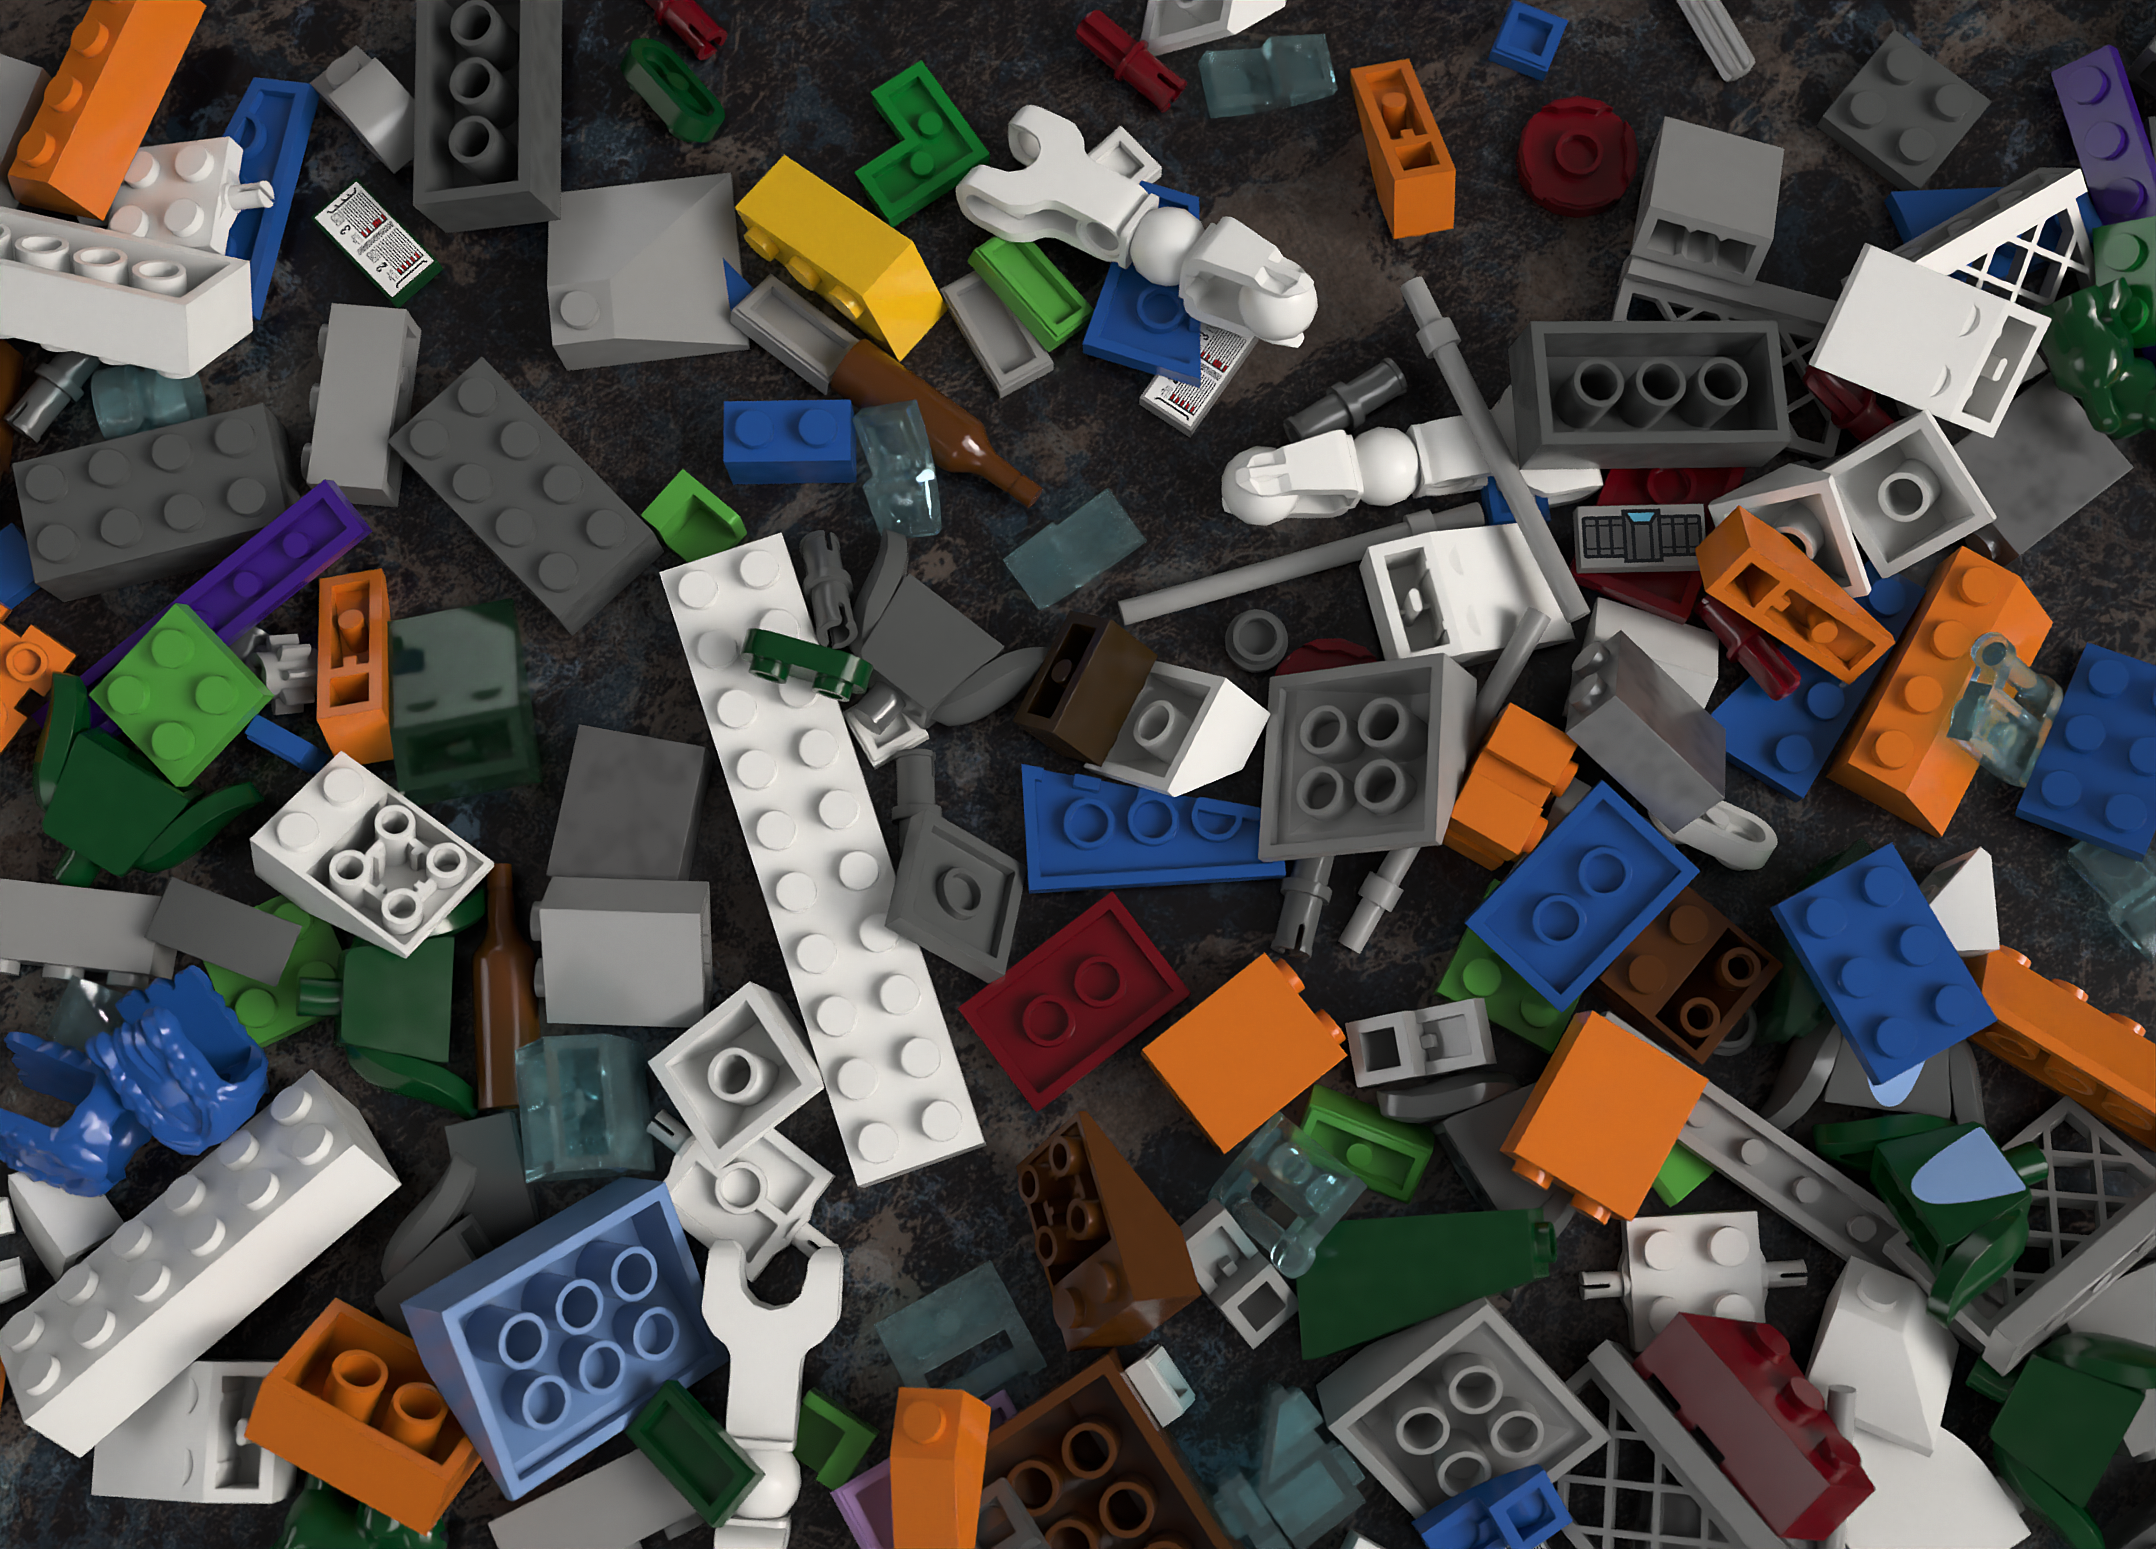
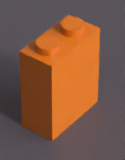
[1140,953,1347,1156]
[1499,1011,1709,1225]

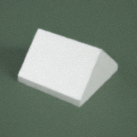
[1820,409,1997,579]
[1708,463,1872,598]
[1562,597,1719,717]
[1918,847,2000,961]

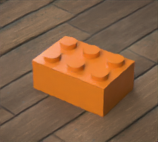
[243,1297,482,1537]

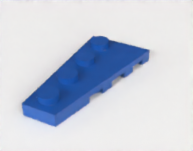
[1710,560,1927,803]

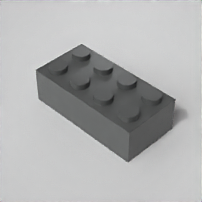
[413,0,562,233]
[1508,320,1791,470]
[387,357,664,636]
[12,403,300,602]

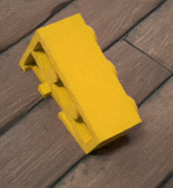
[735,155,948,362]

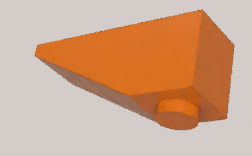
[1350,59,1456,239]
[1695,505,1895,685]
[316,568,403,765]
[890,1387,991,1549]

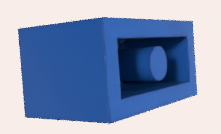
[723,400,857,484]

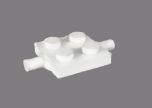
[77,136,274,255]
[646,1109,839,1282]
[1579,1209,1807,1352]

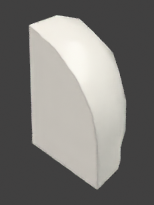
[8,1172,124,1283]

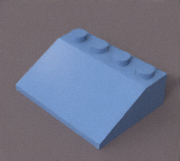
[400,1176,730,1501]

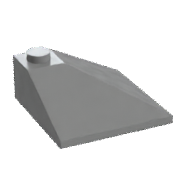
[547,173,750,371]
[1258,652,1477,862]
[1316,1297,1612,1519]

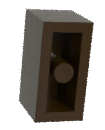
[1013,610,1158,767]

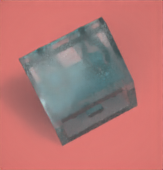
[515,1033,655,1183]
[1248,1380,1366,1549]

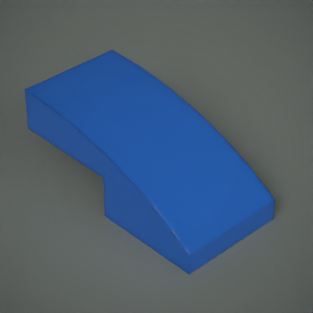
[1411,1464,1573,1549]

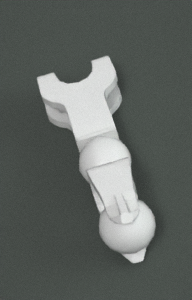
[956,105,1318,348]
[1222,384,1604,526]
[702,1238,844,1549]

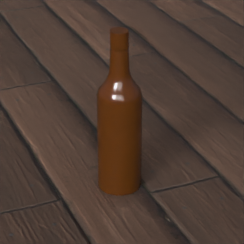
[830,339,1043,508]
[471,863,545,1111]

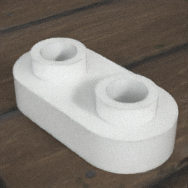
[1648,800,1777,871]

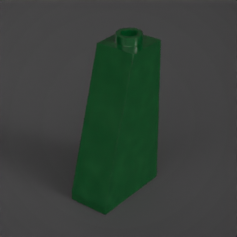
[1292,1208,1557,1360]

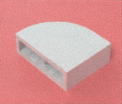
[1845,1426,2032,1549]

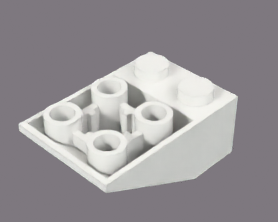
[1809,243,2052,438]
[1359,523,1575,668]
[250,751,494,959]
[91,1358,297,1503]

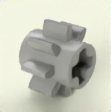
[245,634,318,715]

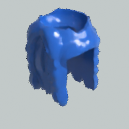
[84,965,270,1156]
[0,1032,152,1197]

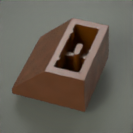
[1586,885,1784,1066]

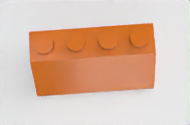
[7,0,206,221]
[1825,546,2053,838]
[1963,945,2156,1152]

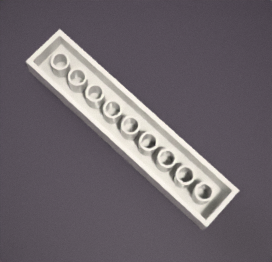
[659,533,987,1188]

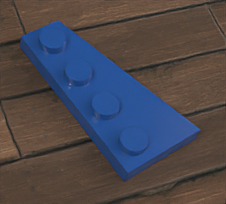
[222,77,320,321]
[1021,764,1286,894]

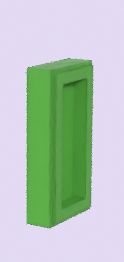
[967,236,1094,352]

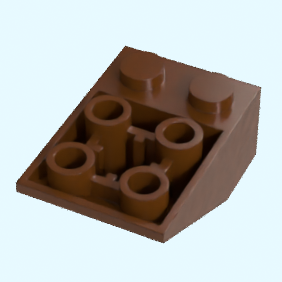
[1016,1111,1202,1352]

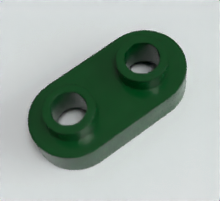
[620,38,725,143]
[740,628,873,702]

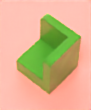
[641,469,747,563]
[792,1387,880,1491]

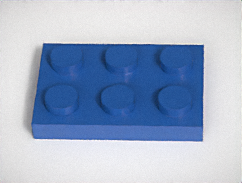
[2015,642,2156,863]
[1464,779,1700,1013]
[1770,843,1998,1086]

